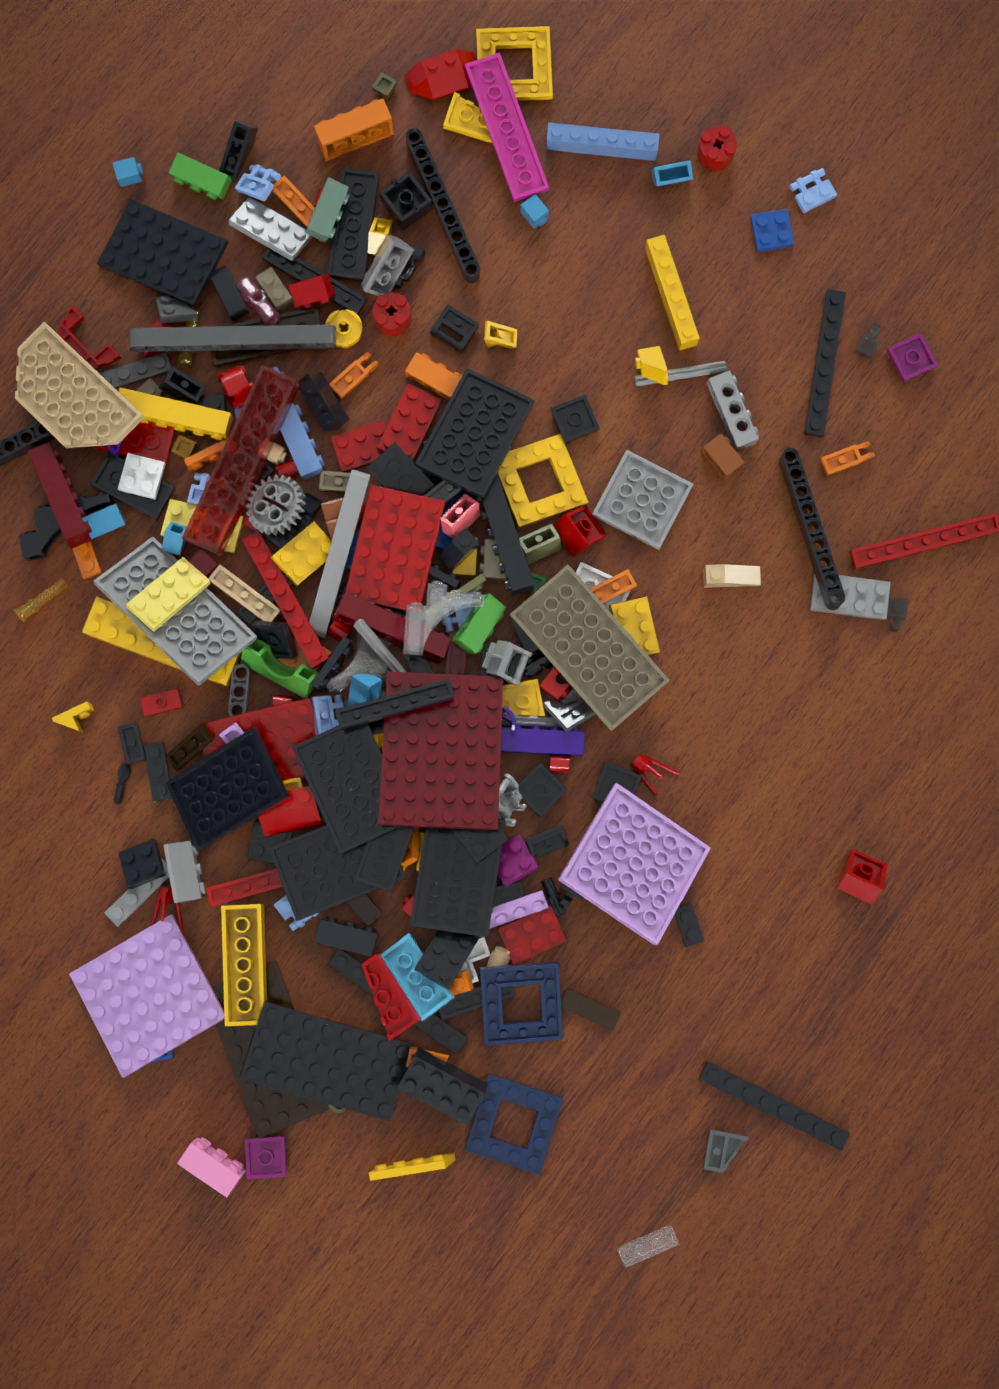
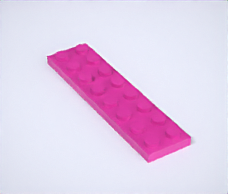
[465,52,549,202]

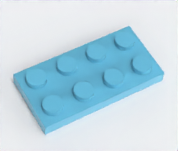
[381,933,455,1021]

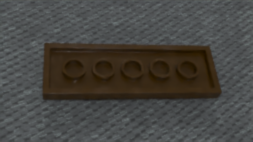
[211,306,321,367]

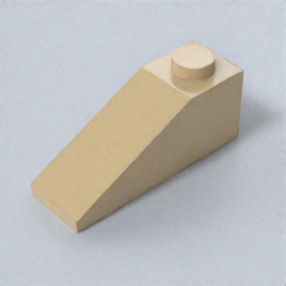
[703,564,761,588]

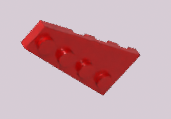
[361,953,421,1041]

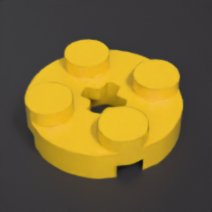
[325,309,363,349]

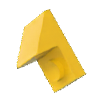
[484,321,517,349]
[52,702,94,732]

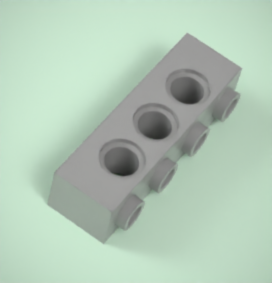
[707,371,759,451]

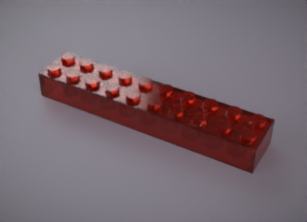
[182,365,300,557]

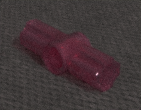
[237,277,280,326]

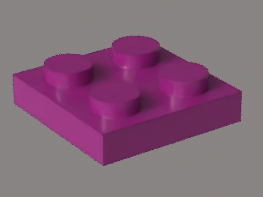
[886,332,938,383]
[498,835,539,887]
[245,1135,287,1180]

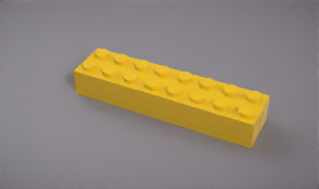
[82,596,242,688]

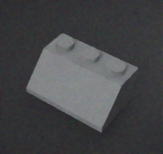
[361,235,414,296]
[164,841,206,903]

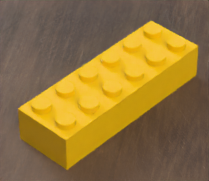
[221,904,267,1026]

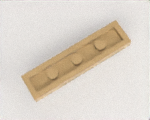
[208,565,281,622]

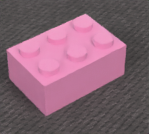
[177,1137,246,1197]

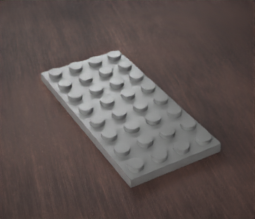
[94,537,257,686]

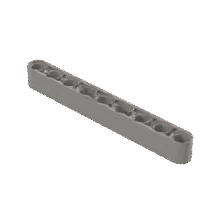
[309,469,371,639]

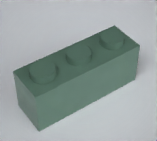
[305,177,350,243]

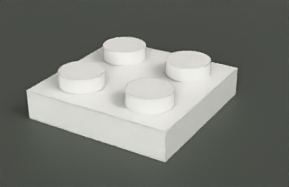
[118,453,166,500]

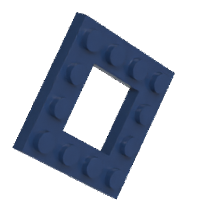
[480,961,563,1046]
[465,1073,563,1175]

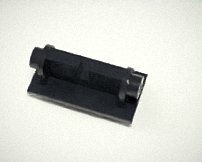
[523,651,553,678]

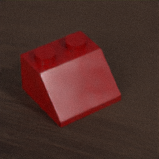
[553,505,607,557]
[837,849,887,905]

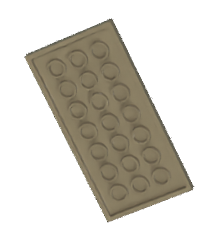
[510,565,670,731]

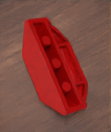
[404,49,476,100]

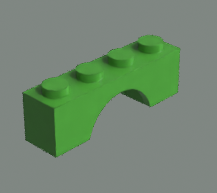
[240,639,319,699]

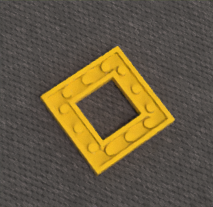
[476,26,553,101]
[497,434,589,528]

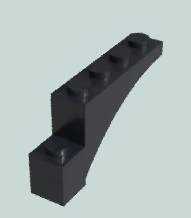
[19,492,114,561]

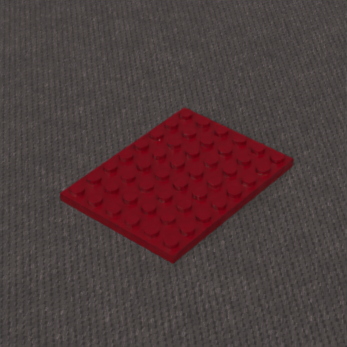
[378,671,503,830]

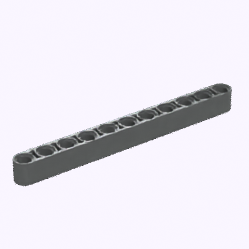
[129,325,336,352]

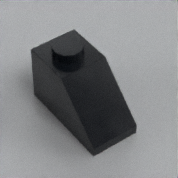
[159,366,205,403]
[438,528,479,572]

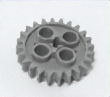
[246,474,306,535]

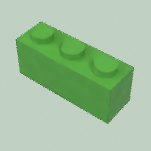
[169,152,232,200]
[452,593,506,655]

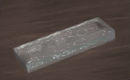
[617,1225,680,1268]

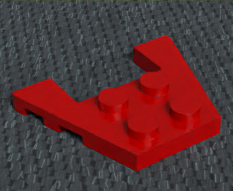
[56,305,121,370]

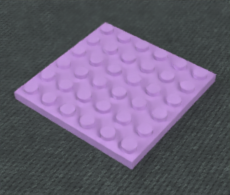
[558,783,711,946]
[69,914,225,1078]

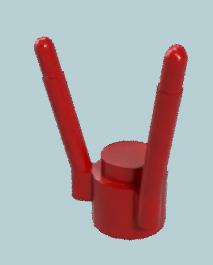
[631,753,680,796]
[150,887,183,932]

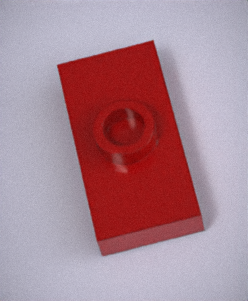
[140,689,183,717]

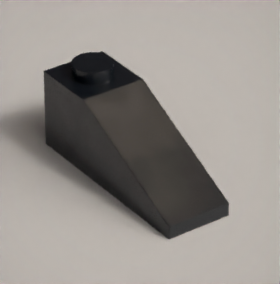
[219,120,258,182]

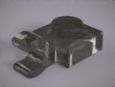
[855,323,881,359]
[887,597,908,632]

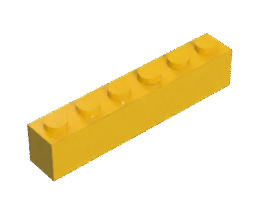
[645,234,700,351]
[119,388,233,440]

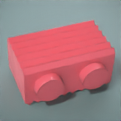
[440,494,481,539]

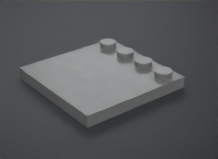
[592,450,693,550]

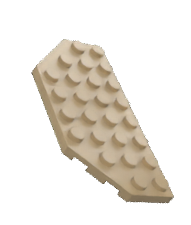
[15,322,144,448]

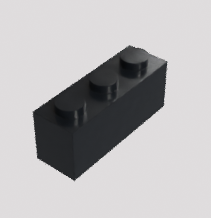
[296,372,350,432]
[315,916,379,957]

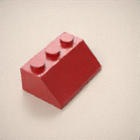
[258,786,322,837]

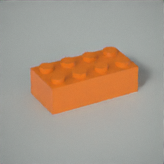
[314,98,394,161]

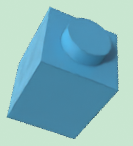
[112,157,144,187]
[520,194,549,228]
[162,522,189,555]

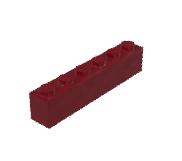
[28,442,93,549]
[333,592,451,664]

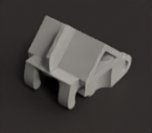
[481,640,532,686]
[498,774,527,827]

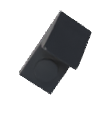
[290,492,323,532]

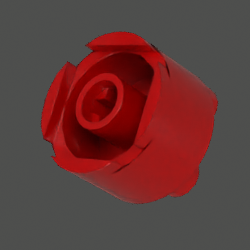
[697,126,737,171]
[373,292,411,336]
[217,365,256,410]

